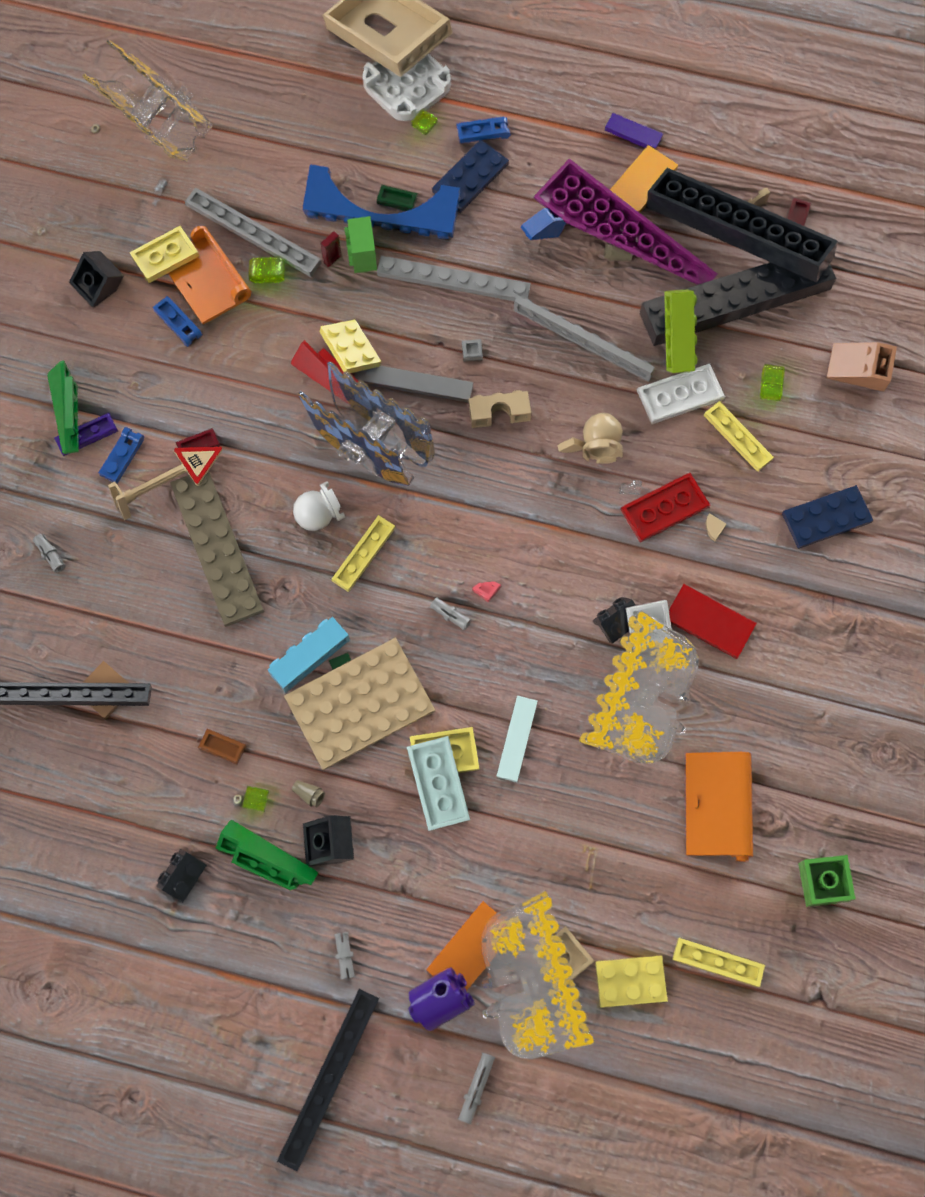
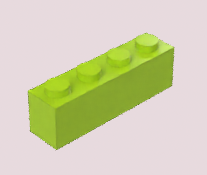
[665,289,697,373]

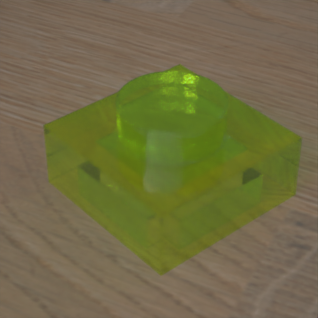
[411,109,437,135]
[243,786,269,812]

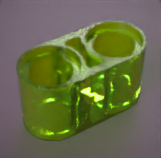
[248,257,285,283]
[760,364,785,402]

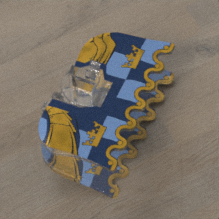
[298,361,435,486]

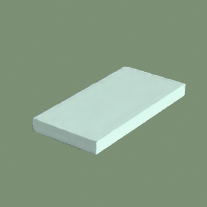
[407,736,470,831]

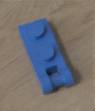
[457,117,511,143]
[152,296,203,347]
[98,427,144,484]

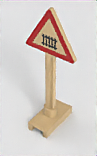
[108,447,223,520]

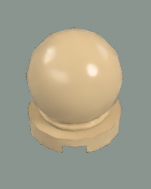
[583,413,623,464]

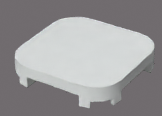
[362,54,451,121]

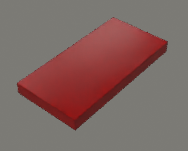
[620,472,711,543]
[669,584,757,659]

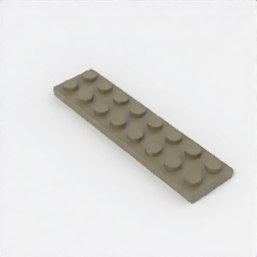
[170,471,264,627]

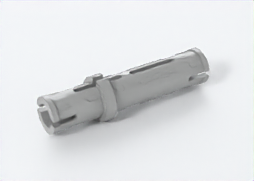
[458,1052,495,1125]

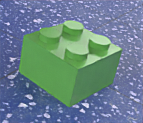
[344,217,377,273]
[798,855,856,907]

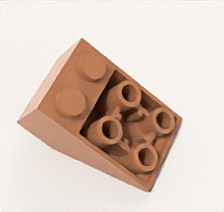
[826,342,897,392]

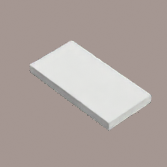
[637,363,725,424]

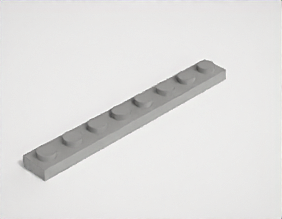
[185,187,321,277]
[377,256,531,301]
[514,295,655,382]

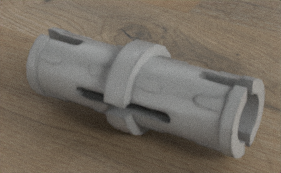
[33,534,66,573]
[430,597,471,630]
[334,932,355,980]

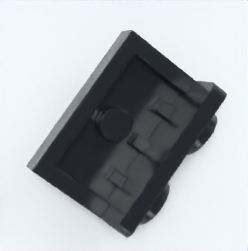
[593,597,636,644]
[156,849,207,903]

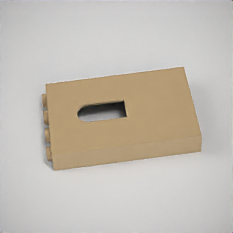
[323,0,452,77]

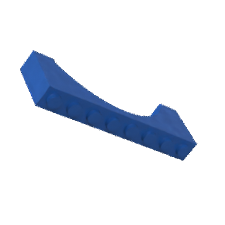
[302,164,461,239]

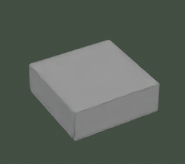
[462,339,483,361]

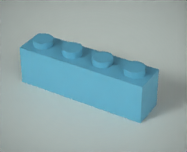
[268,617,350,693]

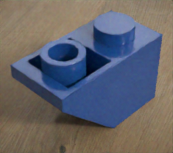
[520,208,566,240]

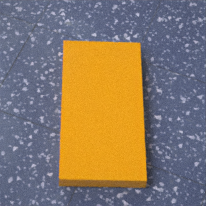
[610,145,678,213]

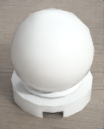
[293,481,345,531]

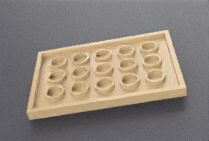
[284,638,435,771]

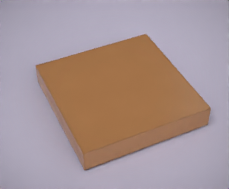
[83,661,129,720]

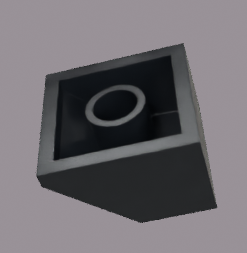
[69,251,124,308]
[303,815,354,867]

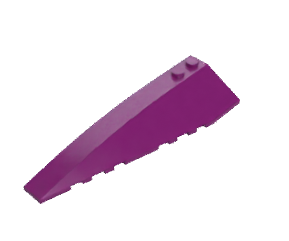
[533,158,718,285]

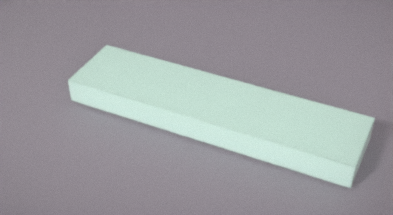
[496,696,538,783]

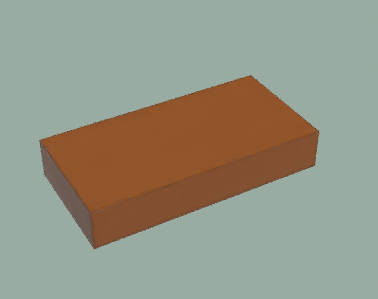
[198,729,246,765]

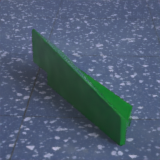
[47,360,79,454]
[215,820,318,890]

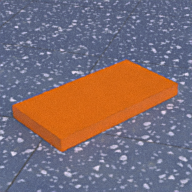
[426,901,509,991]

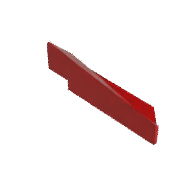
[291,340,360,411]

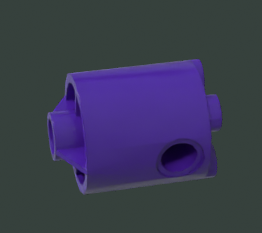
[408,967,475,1031]

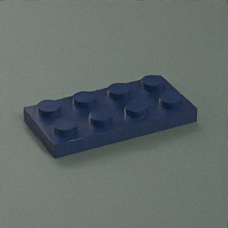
[432,139,509,213]
[782,485,874,549]

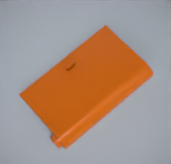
[168,226,252,325]
[686,752,753,862]

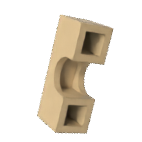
[469,390,531,428]

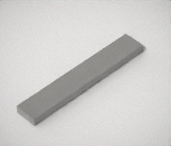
[355,366,473,403]

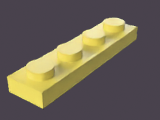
[704,401,774,472]
[332,515,395,592]
[672,938,765,987]

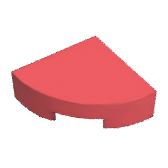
[472,581,501,602]

